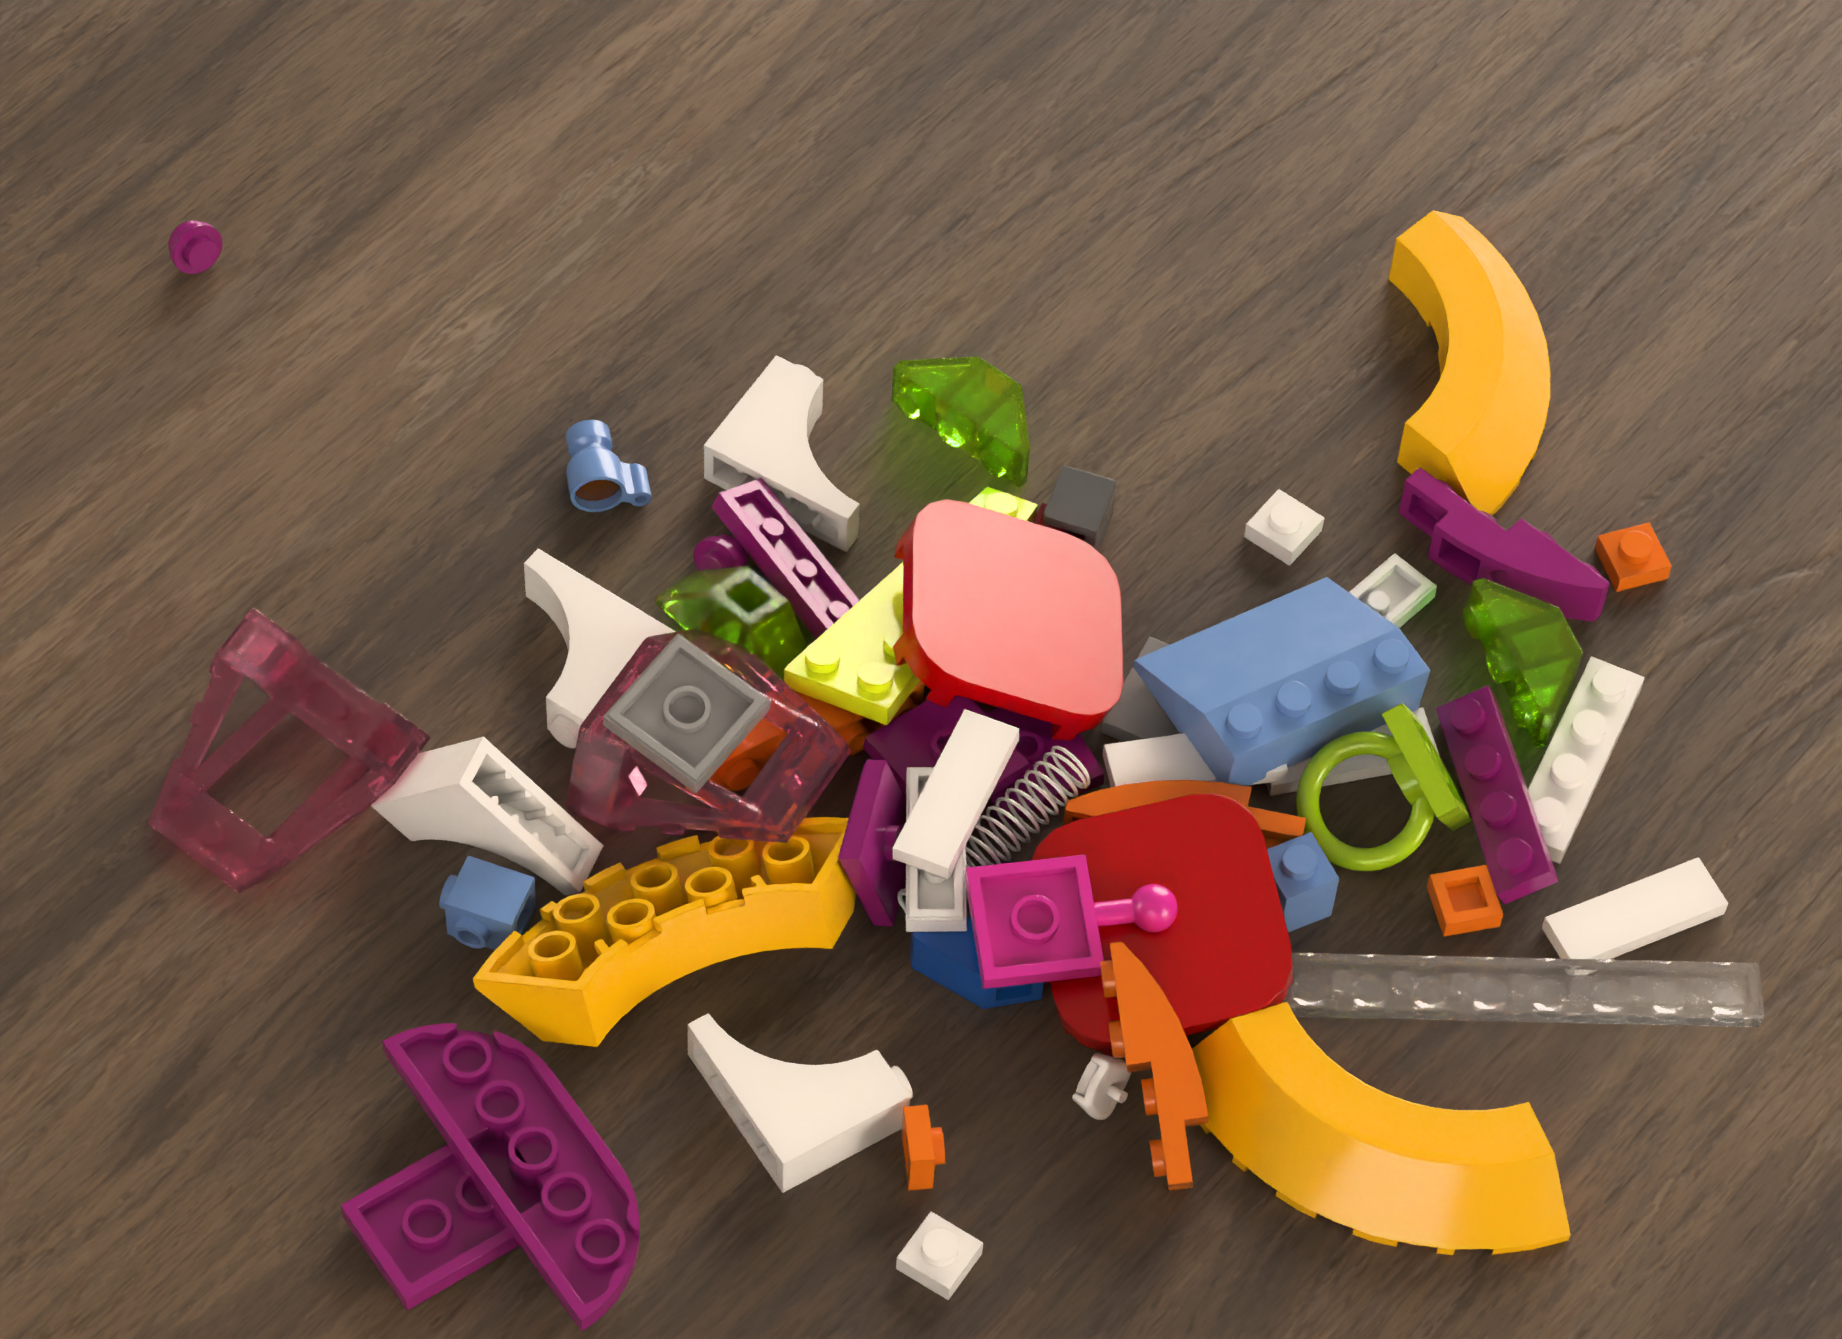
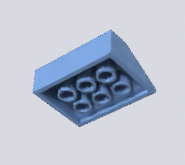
[1133,577,1431,786]

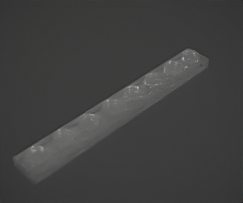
[1282,953,1764,1027]

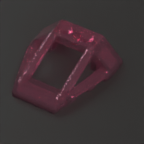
[148,607,431,893]
[566,628,851,843]

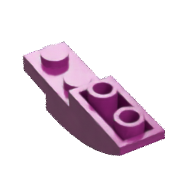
[1398,467,1610,622]

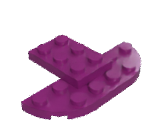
[340,1023,640,1332]

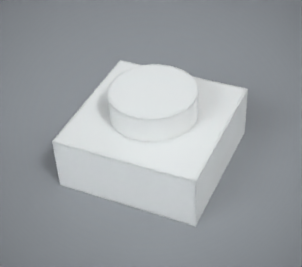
[1244,489,1324,566]
[896,1211,983,1300]

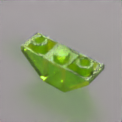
[891,356,1030,488]
[655,566,807,696]
[1463,578,1583,748]

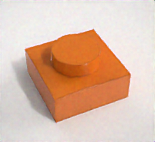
[1595,522,1672,592]
[1427,865,1503,937]
[901,1105,945,1191]

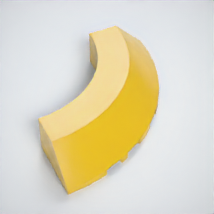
[1388,210,1550,516]
[473,817,856,1047]
[1192,1002,1571,1255]

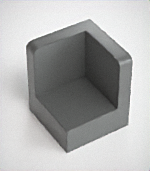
[1043,465,1117,551]

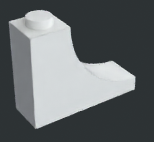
[704,355,860,552]
[524,549,677,758]
[371,737,604,896]
[688,1013,913,1193]

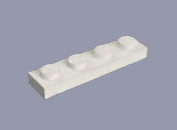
[1528,656,1645,864]

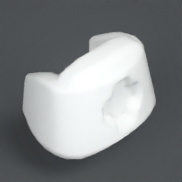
[1072,1053,1131,1120]

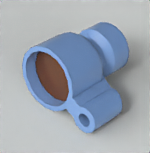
[566,420,652,512]

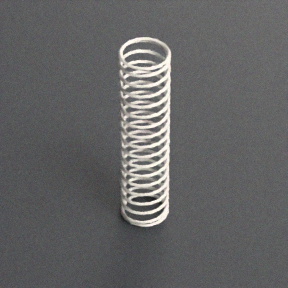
[897,746,1091,913]

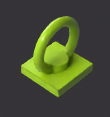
[1296,703,1472,871]

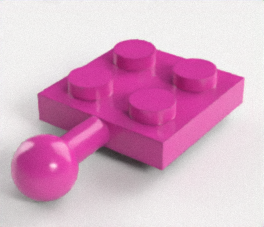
[964,855,1178,989]

